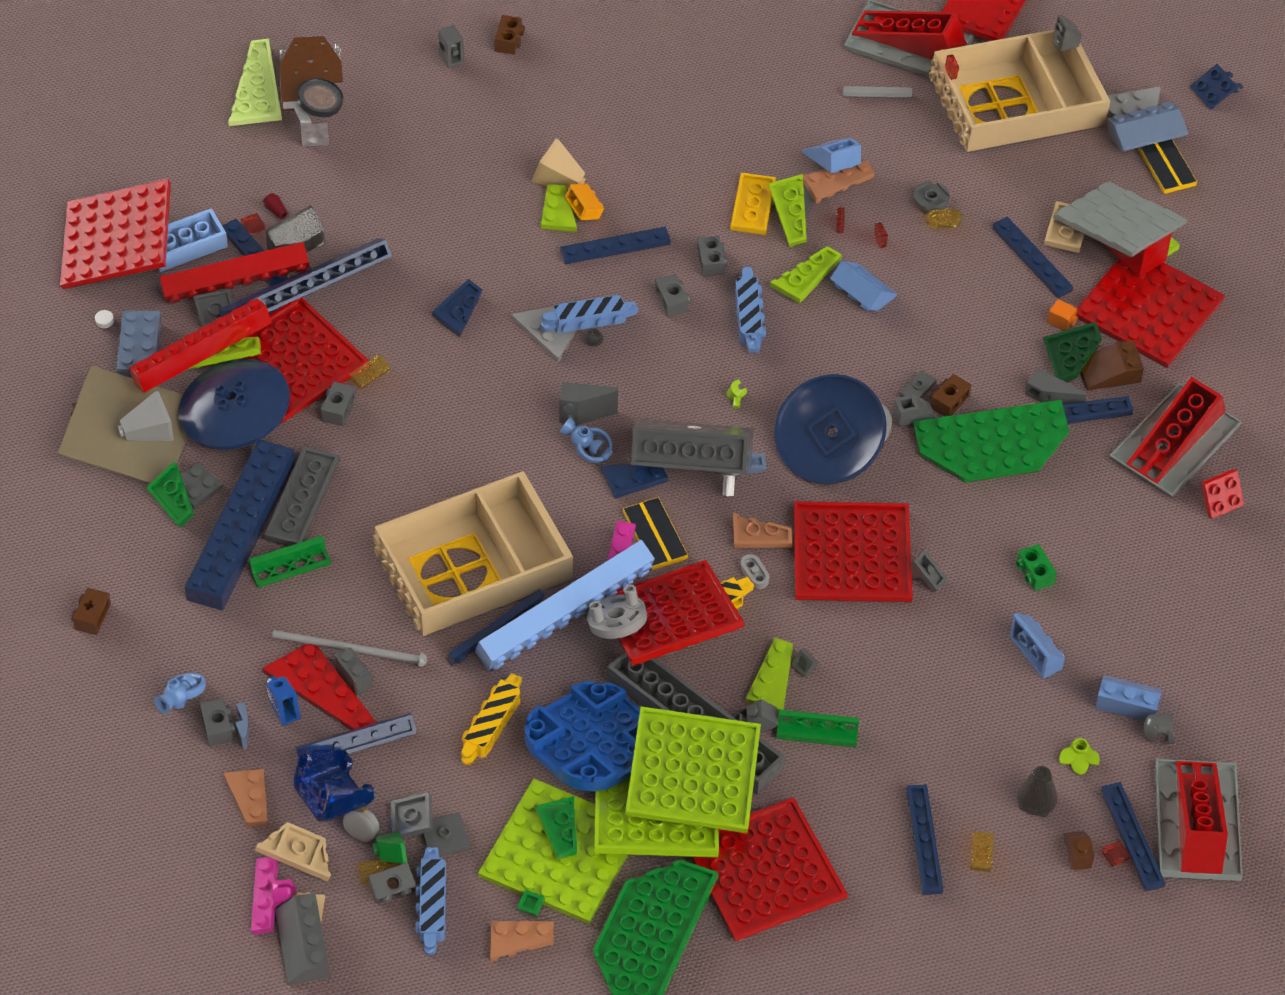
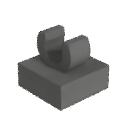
[792,649,819,677]

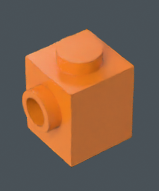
[1047,299,1078,331]

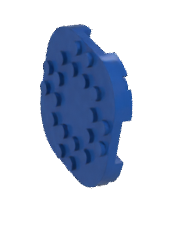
[525,681,640,791]

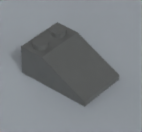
[559,382,619,425]

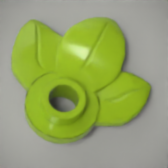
[1059,738,1100,775]

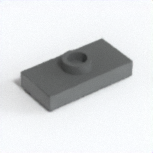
[899,370,937,398]

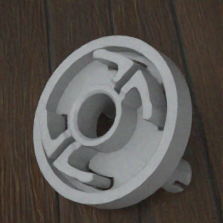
[587,585,647,639]

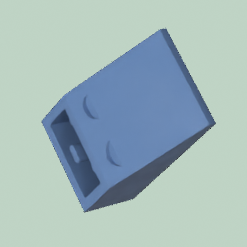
[802,138,861,173]

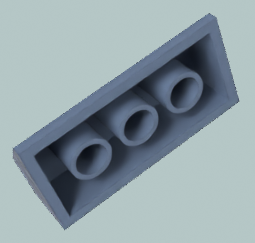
[1107,102,1188,151]

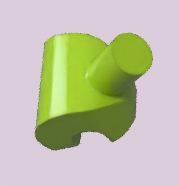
[727,379,747,409]

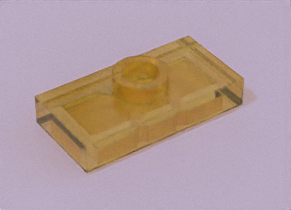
[350,354,391,390]
[970,831,994,872]
[358,859,400,884]

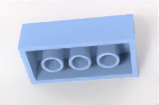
[158,208,228,272]

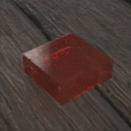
[945,54,959,80]
[836,207,845,233]
[241,213,265,234]
[874,222,888,248]
[1102,840,1130,867]

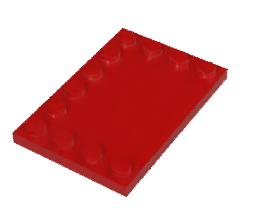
[941,0,1027,41]

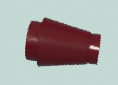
[263,193,288,220]

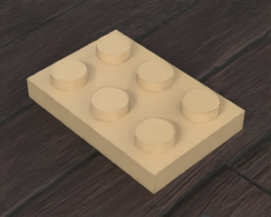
[1044,201,1085,253]

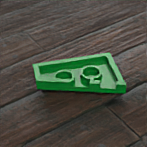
[146,461,195,527]
[535,796,577,860]

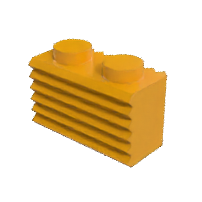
[565,183,604,220]

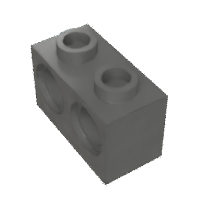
[697,235,728,277]

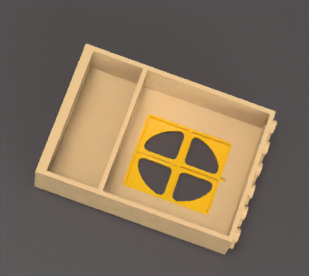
[929,29,1111,152]
[373,471,573,636]

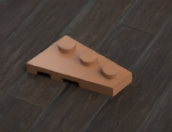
[733,513,792,548]
[223,769,268,827]
[490,921,554,962]

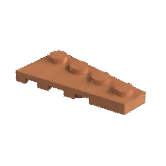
[803,161,875,204]

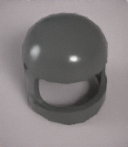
[1143,713,1175,744]

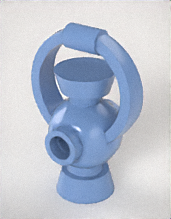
[559,417,613,463]
[154,673,206,714]

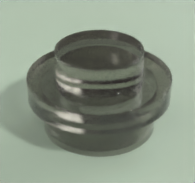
[585,329,603,347]

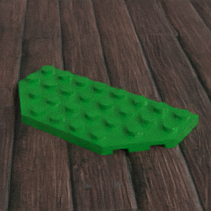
[913,400,1069,483]
[593,860,719,995]

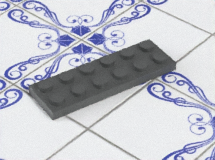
[264,447,340,546]

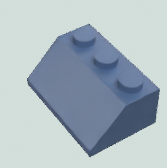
[830,260,897,311]
[1009,613,1065,679]
[1095,675,1162,721]

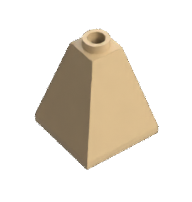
[531,138,586,189]

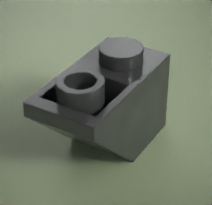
[1052,15,1082,52]
[894,395,935,426]
[732,699,778,733]

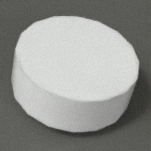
[95,310,114,328]

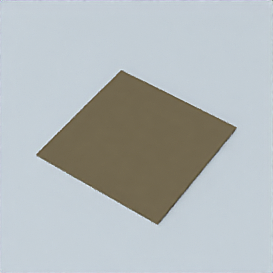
[58,365,187,483]

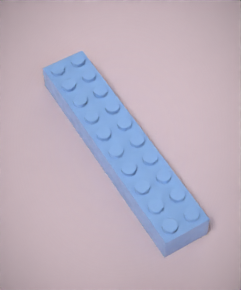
[475,540,655,671]

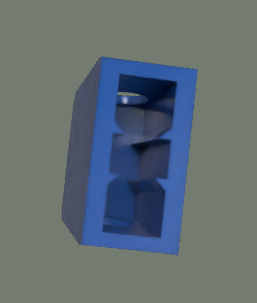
[266,676,301,726]

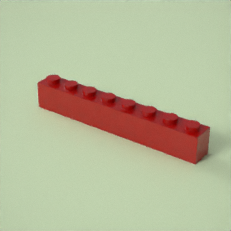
[160,242,310,303]
[129,298,272,393]

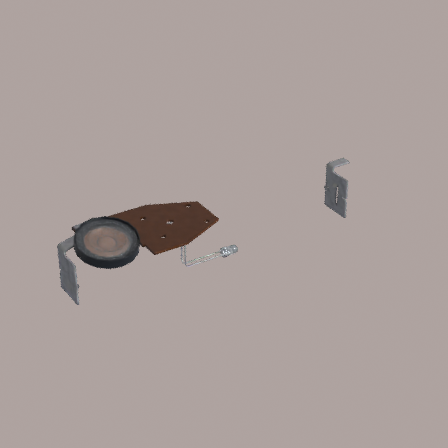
[279,36,344,147]

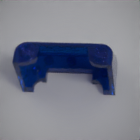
[293,749,375,822]

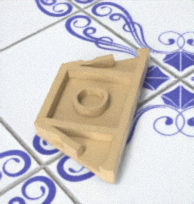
[255,822,331,882]

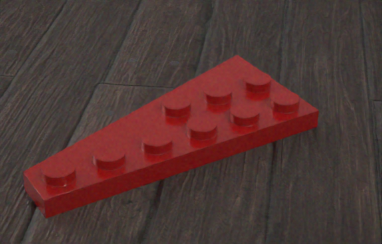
[262,644,377,730]

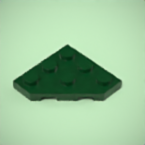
[1043,322,1102,382]

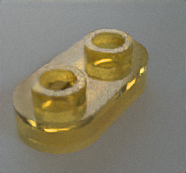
[926,209,962,229]

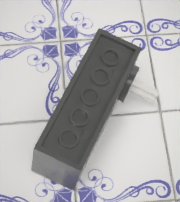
[631,419,754,496]

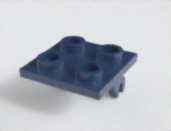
[1190,64,1243,110]

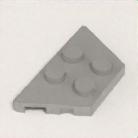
[1107,86,1160,117]
[512,307,575,362]

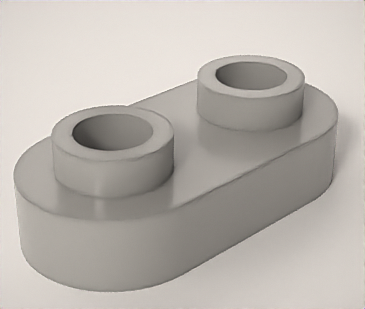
[741,554,770,589]

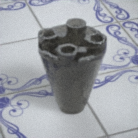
[1017,766,1058,817]

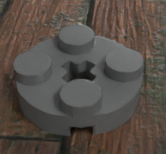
[913,181,949,215]

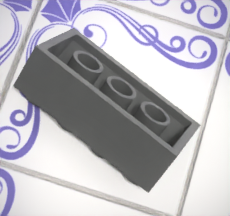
[275,893,330,985]

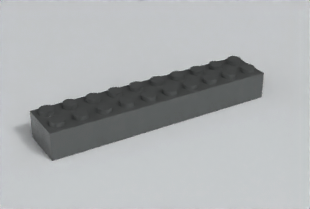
[607,652,785,795]

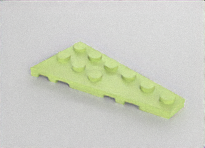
[228,39,282,126]

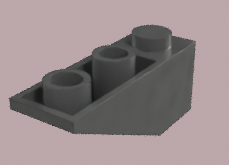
[1025,368,1087,404]

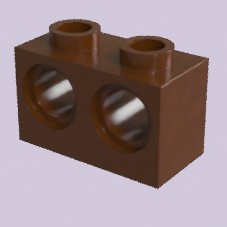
[494,15,525,55]

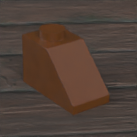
[1064,831,1095,870]

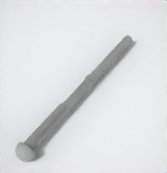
[272,630,427,667]

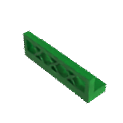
[249,536,331,588]
[776,709,859,748]

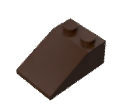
[1081,340,1144,391]

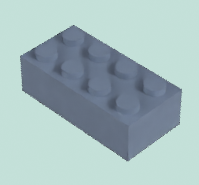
[117,311,162,378]

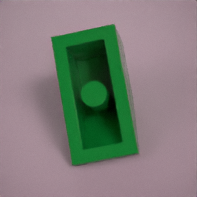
[372,832,407,863]

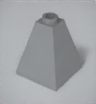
[117,391,174,441]

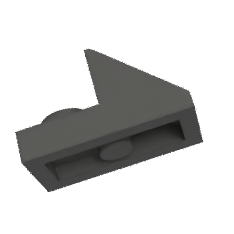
[912,549,948,592]

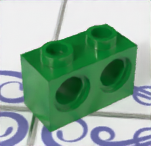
[1016,544,1057,591]

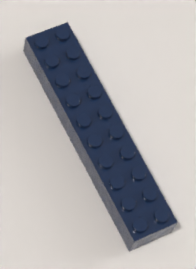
[185,440,295,611]

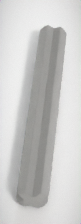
[843,86,912,98]

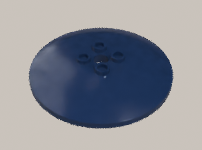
[179,359,290,450]
[774,374,887,485]

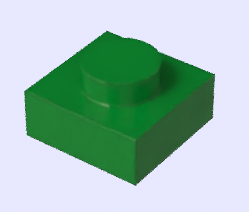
[517,890,545,917]

